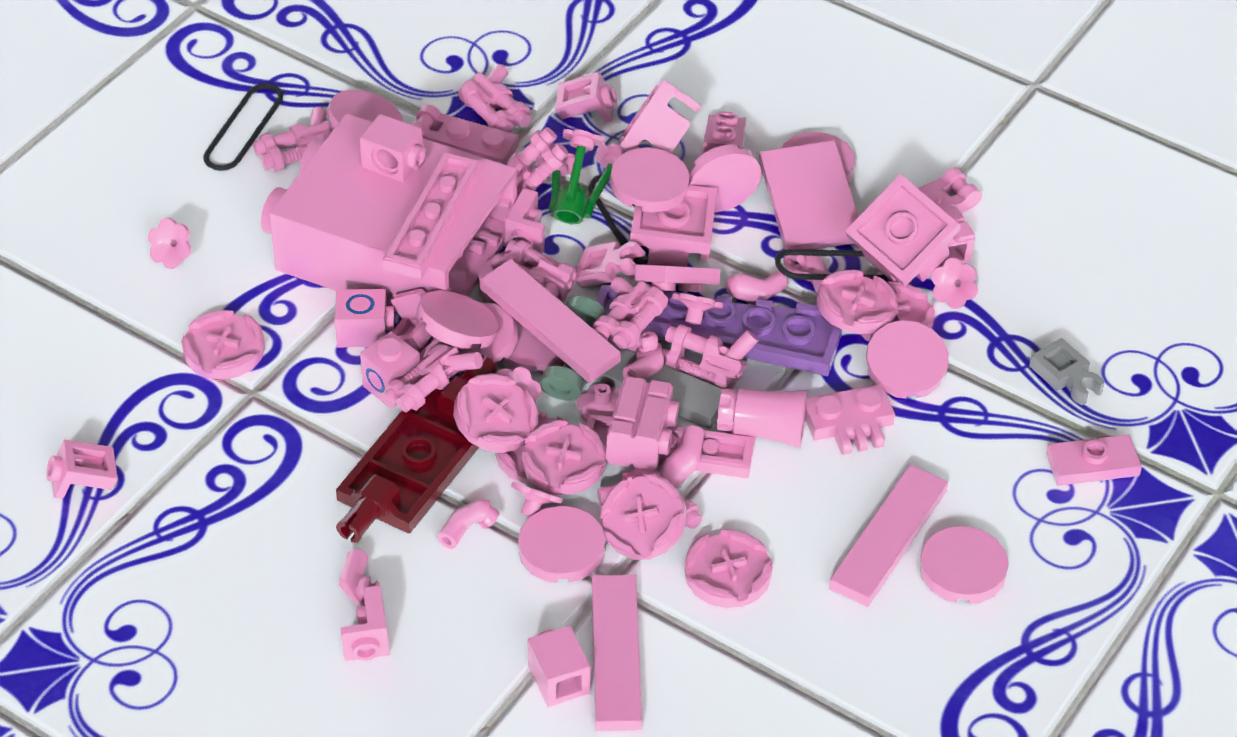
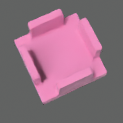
[618,78,701,153]
[845,174,961,287]
[630,185,717,267]

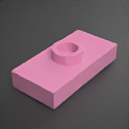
[1046,434,1142,486]

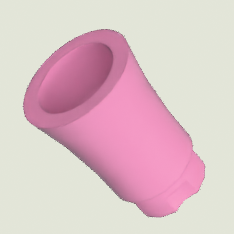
[717,388,807,448]

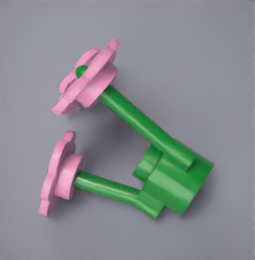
[535,129,625,225]

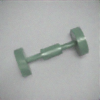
[540,296,606,401]

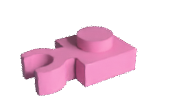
[576,241,645,288]

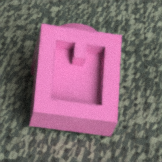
[555,71,618,123]
[505,188,545,253]
[46,439,118,499]
[340,585,390,661]

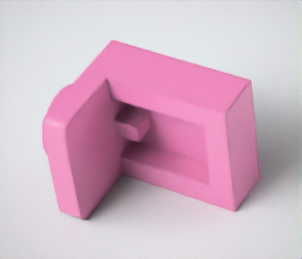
[391,289,431,352]

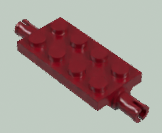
[336,355,498,543]

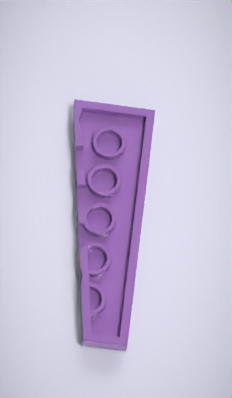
[596,285,843,376]

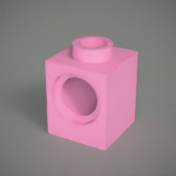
[360,114,426,183]

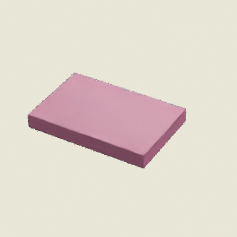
[759,140,858,250]

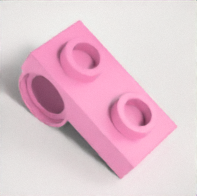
[702,111,746,154]

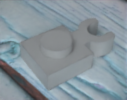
[1029,338,1104,405]

